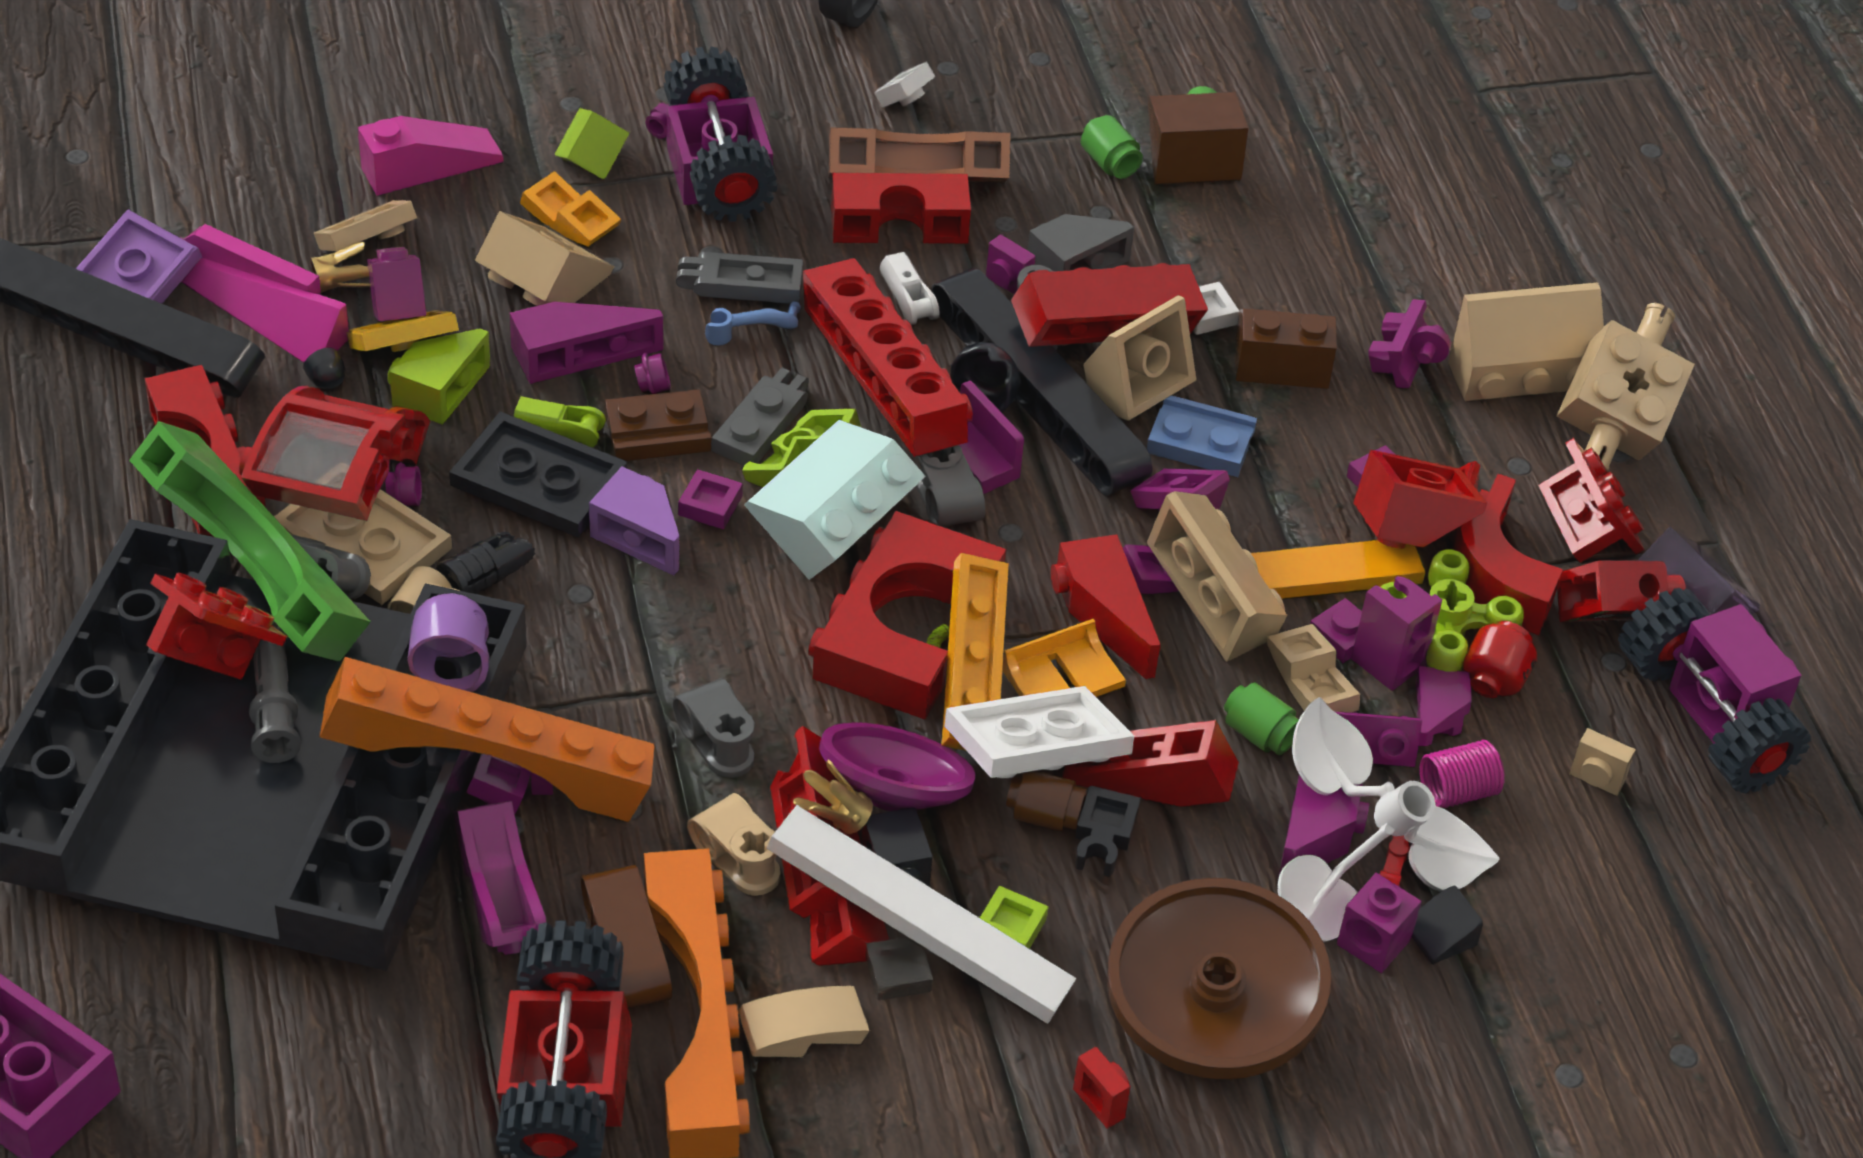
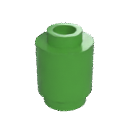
[1081,115,1143,179]
[1224,682,1299,755]

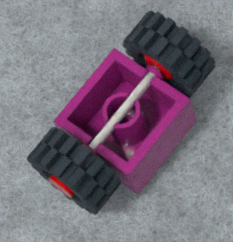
[663,46,777,222]
[1618,588,1811,793]

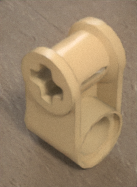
[687,793,781,896]

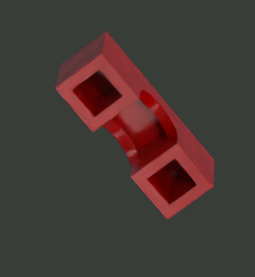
[831,173,971,244]

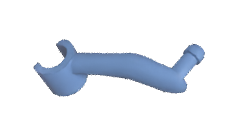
[705,301,801,345]

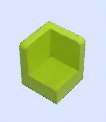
[555,108,629,178]

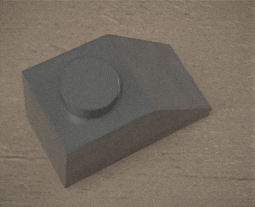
[1028,214,1134,271]

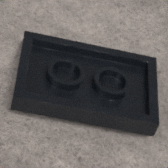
[449,411,627,538]

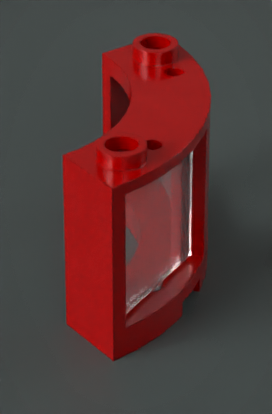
[239,385,430,521]

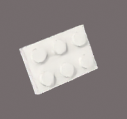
[944,686,1134,778]

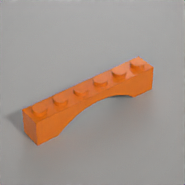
[319,657,654,822]
[644,848,750,1158]

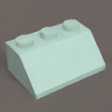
[744,420,926,580]

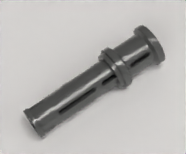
[249,621,301,763]

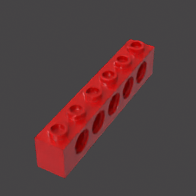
[803,258,973,457]

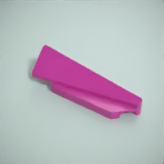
[181,224,349,363]

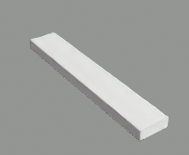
[766,805,1076,1024]

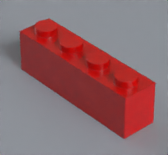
[1011,263,1208,347]

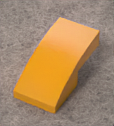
[520,171,621,246]

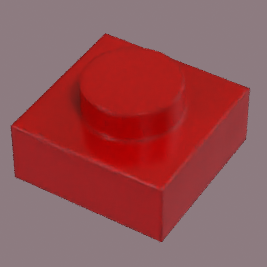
[1073,1047,1131,1129]

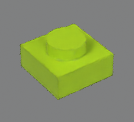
[980,886,1049,949]

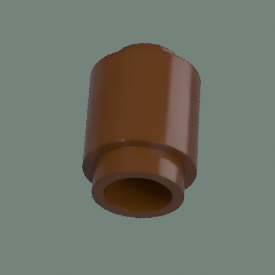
[1006,770,1087,832]

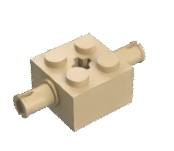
[1556,303,1695,475]

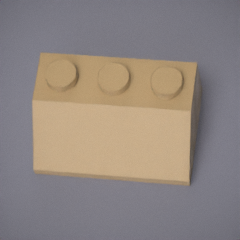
[1448,282,1604,401]
[1147,491,1287,662]

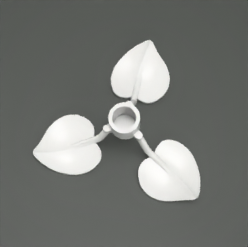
[1278,697,1499,943]

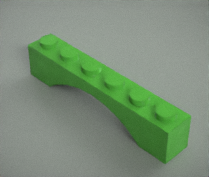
[129,421,371,662]

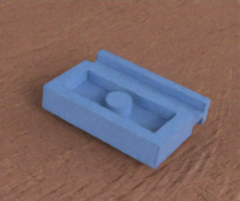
[1147,395,1257,477]

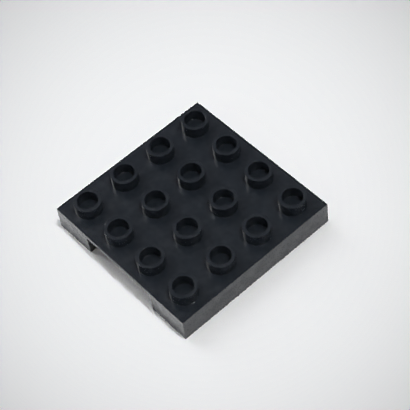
[0,519,527,971]

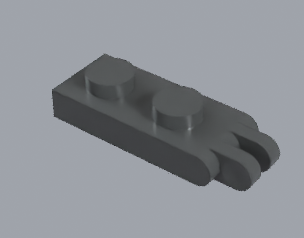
[676,252,803,303]
[711,367,809,465]

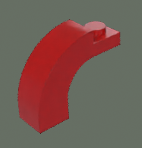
[1452,474,1563,635]

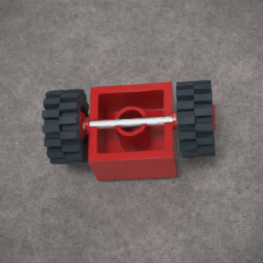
[496,920,632,1158]

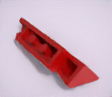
[770,726,893,966]

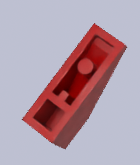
[1051,534,1161,679]
[1062,720,1239,807]

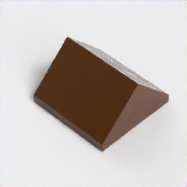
[1148,92,1249,185]

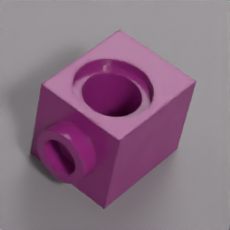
[1336,873,1422,973]

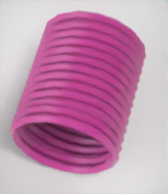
[1420,740,1505,808]

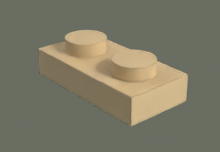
[314,200,417,251]

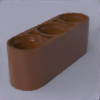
[580,865,672,1009]

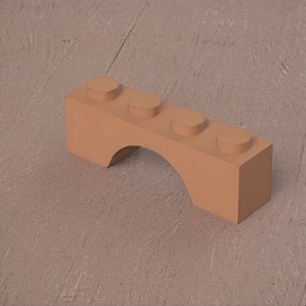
[829,127,1010,182]

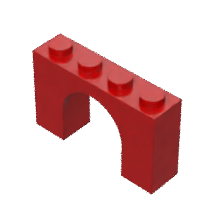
[808,511,1006,720]

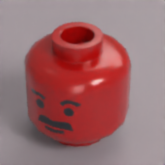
[1463,621,1538,698]

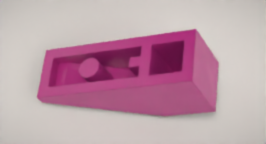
[358,116,504,196]

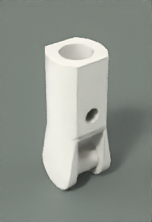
[880,252,939,325]

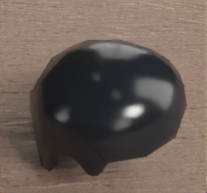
[950,342,1021,414]

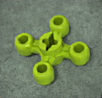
[1381,549,1524,672]

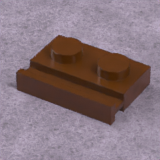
[605,389,711,461]

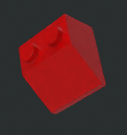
[1353,449,1487,549]

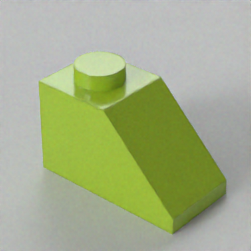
[387,328,490,425]

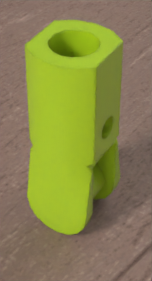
[514,396,606,447]

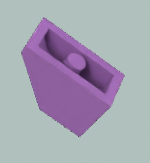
[589,467,679,575]

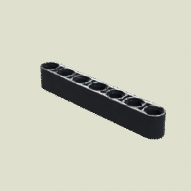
[0,238,265,398]
[931,267,1152,496]

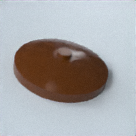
[1107,878,1331,1079]

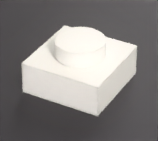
[874,62,935,107]
[1193,282,1239,335]

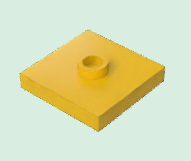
[346,310,459,352]

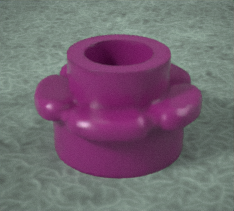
[634,353,671,394]
[386,463,422,506]

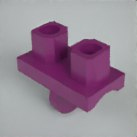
[1368,299,1452,388]

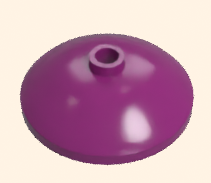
[819,723,976,811]

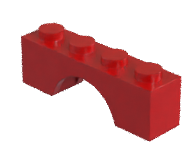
[145,365,266,537]

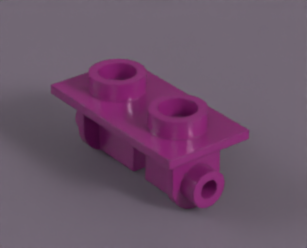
[1334,711,1422,767]

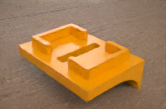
[1002,619,1126,697]

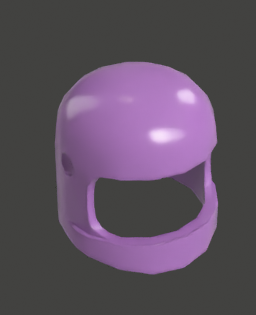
[408,593,490,692]

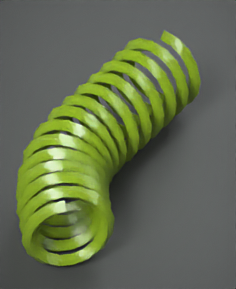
[926,624,949,648]

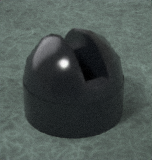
[303,347,346,390]

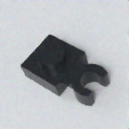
[1075,785,1141,877]

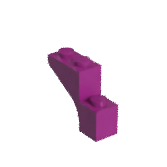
[453,801,546,955]

